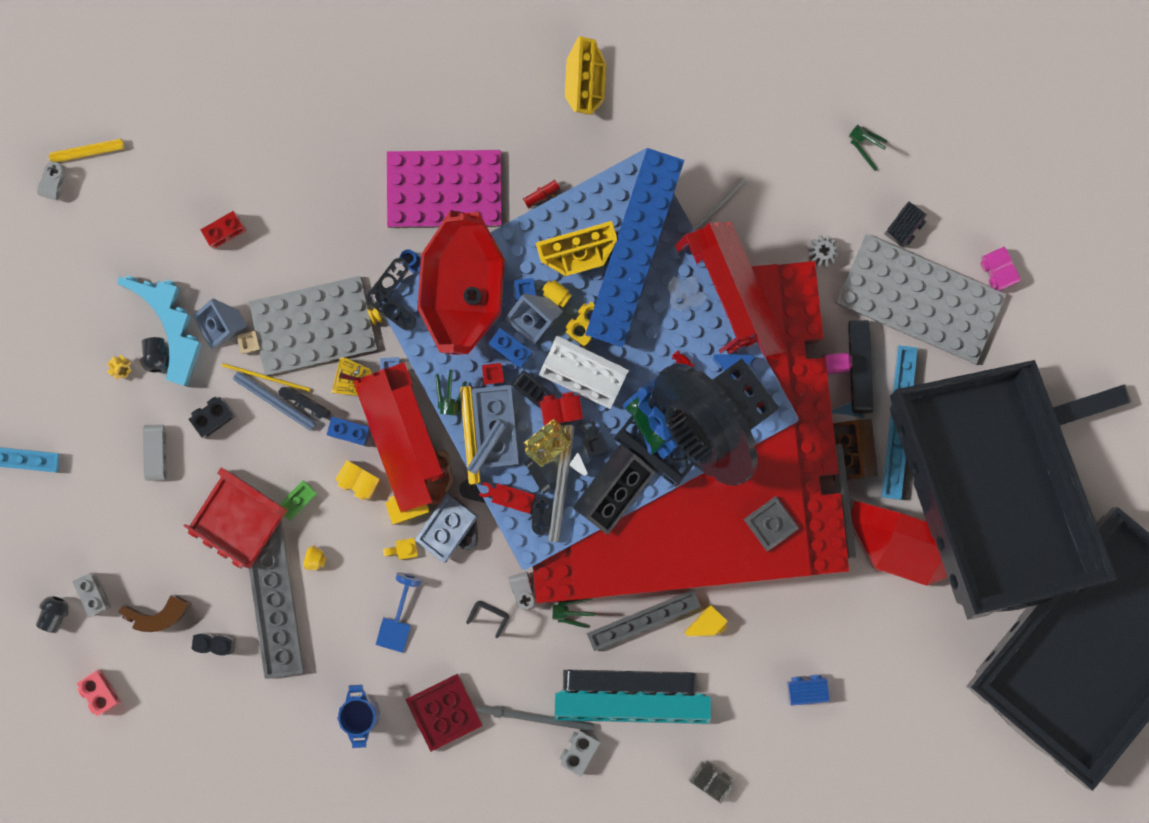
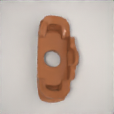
[427,450,454,506]

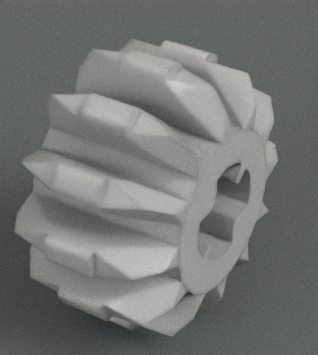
[807,235,840,268]

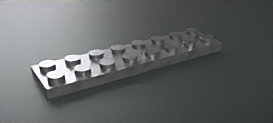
[249,520,304,679]

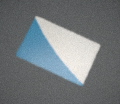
[832,403,864,423]

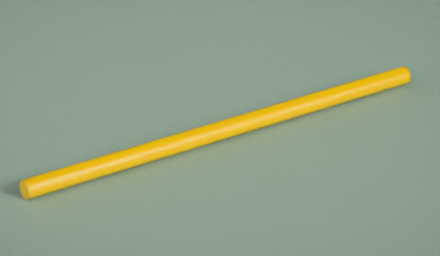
[222,363,311,392]

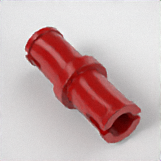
[522,179,561,209]

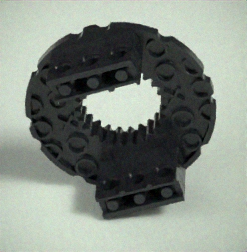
[654,358,779,486]

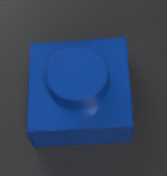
[514,278,536,301]

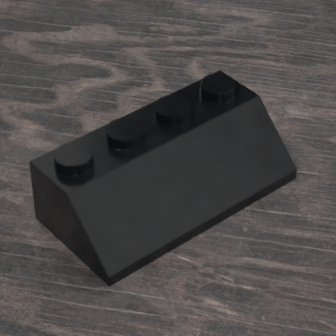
[572,444,656,535]

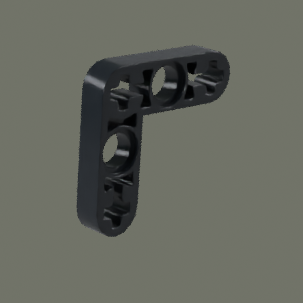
[367,258,417,331]

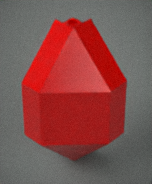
[417,210,505,355]
[851,501,948,586]

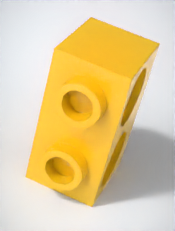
[565,301,595,348]

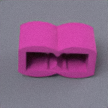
[980,246,1021,291]
[820,353,852,374]

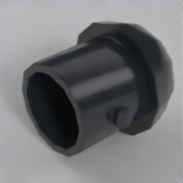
[140,337,169,373]
[36,596,69,633]

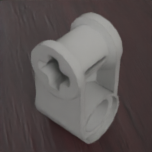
[37,162,66,201]
[508,571,535,609]

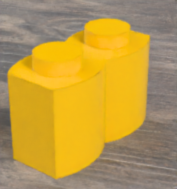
[335,460,381,501]

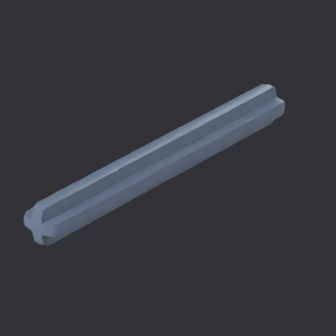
[233,372,316,431]

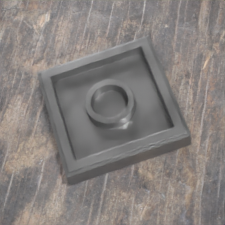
[743,496,799,551]

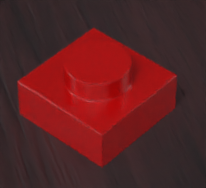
[482,363,504,385]

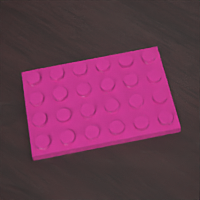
[387,150,502,228]

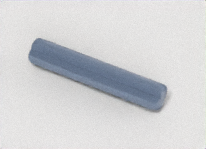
[467,421,506,474]

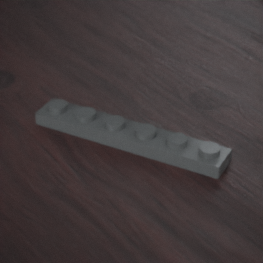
[587,589,701,651]

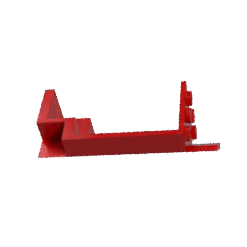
[674,221,787,357]
[353,362,448,513]

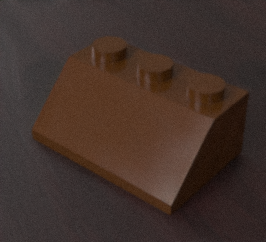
[833,419,878,481]

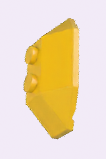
[565,36,606,115]
[536,221,617,277]

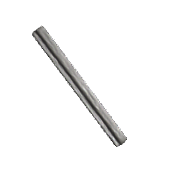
[548,425,575,543]

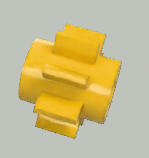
[107,355,132,380]

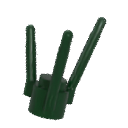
[849,124,888,171]
[435,370,467,415]
[552,598,596,628]

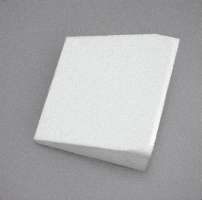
[570,453,588,477]

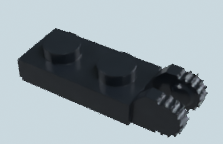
[278,387,331,419]

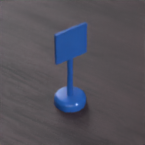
[375,572,422,653]

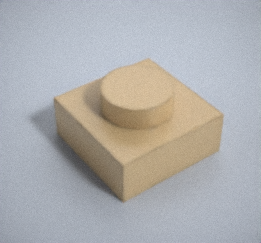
[237,331,260,354]

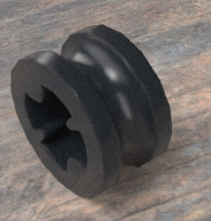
[463,287,481,306]

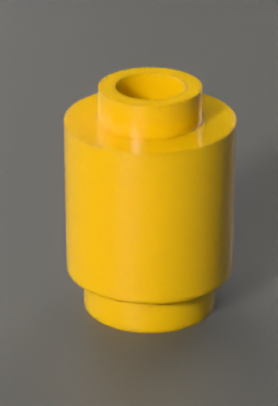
[542,280,572,308]

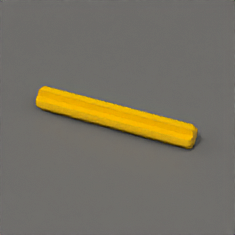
[49,138,124,163]

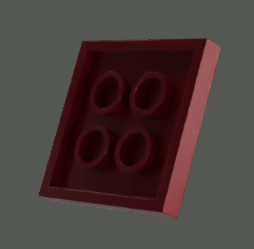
[405,673,483,752]

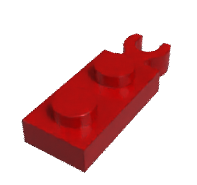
[479,482,535,514]

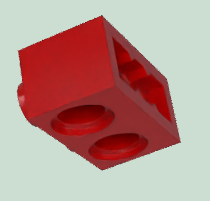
[200,211,247,249]

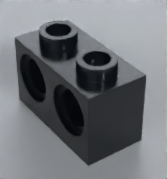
[188,396,236,439]

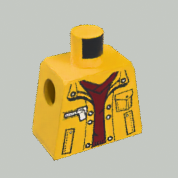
[331,357,371,396]

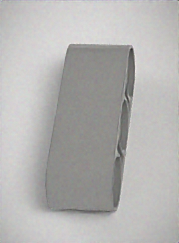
[143,424,167,481]

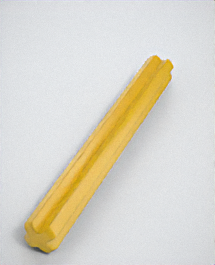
[460,386,481,484]

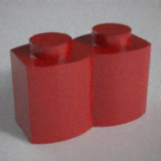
[539,391,583,425]

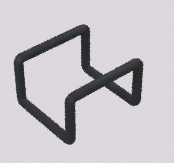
[466,601,509,638]

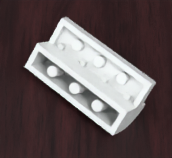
[539,336,629,409]

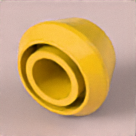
[303,545,327,571]

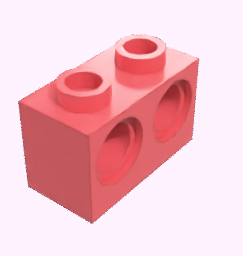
[76,669,121,716]

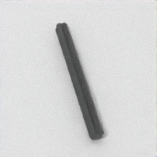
[835,444,856,559]

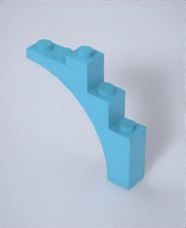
[117,275,202,387]

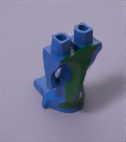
[623,380,678,459]

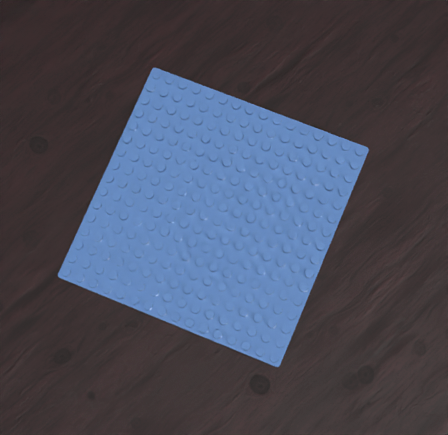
[375,148,798,570]

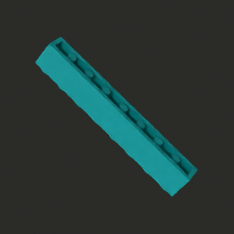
[554,690,711,724]

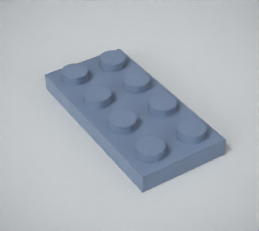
[472,385,519,468]

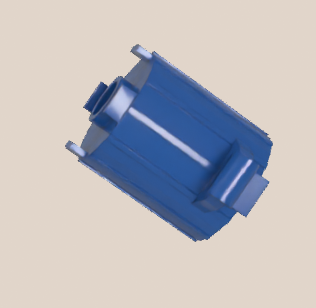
[337,684,380,748]

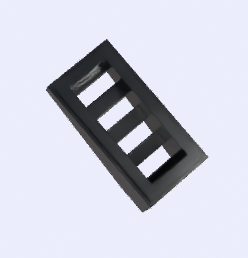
[511,370,554,408]

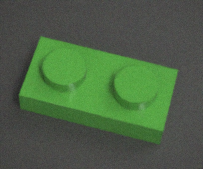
[280,480,318,521]

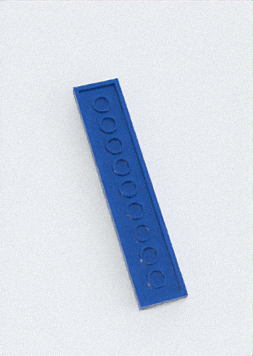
[585,148,685,348]

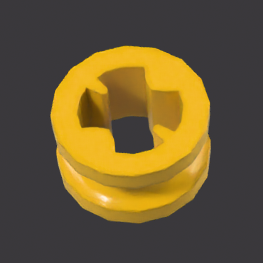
[367,308,383,326]

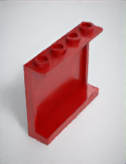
[183,467,287,569]

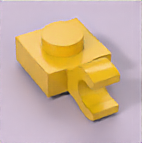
[383,538,418,560]

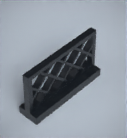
[614,405,694,488]

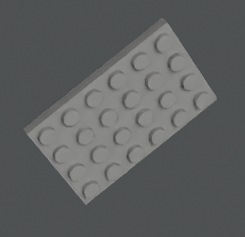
[249,276,378,376]

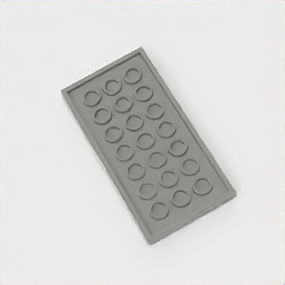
[835,234,1006,364]

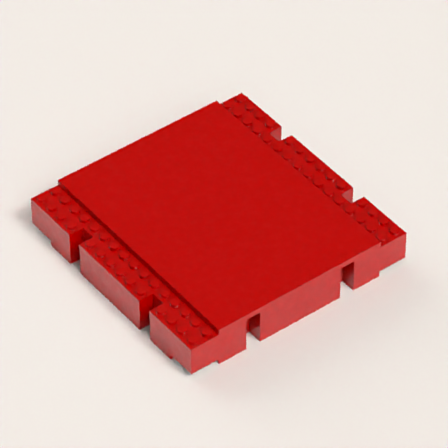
[533,261,849,603]

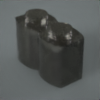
[688,760,735,804]

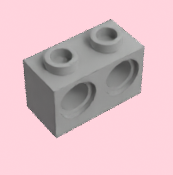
[72,573,111,617]
[559,729,600,777]

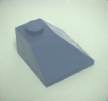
[505,293,563,345]
[193,298,247,349]

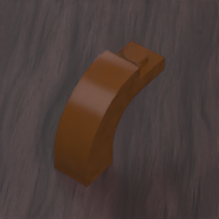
[118,594,191,632]

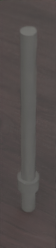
[478,705,594,732]

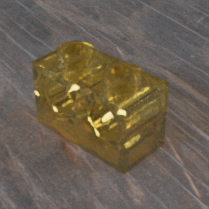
[524,419,571,467]

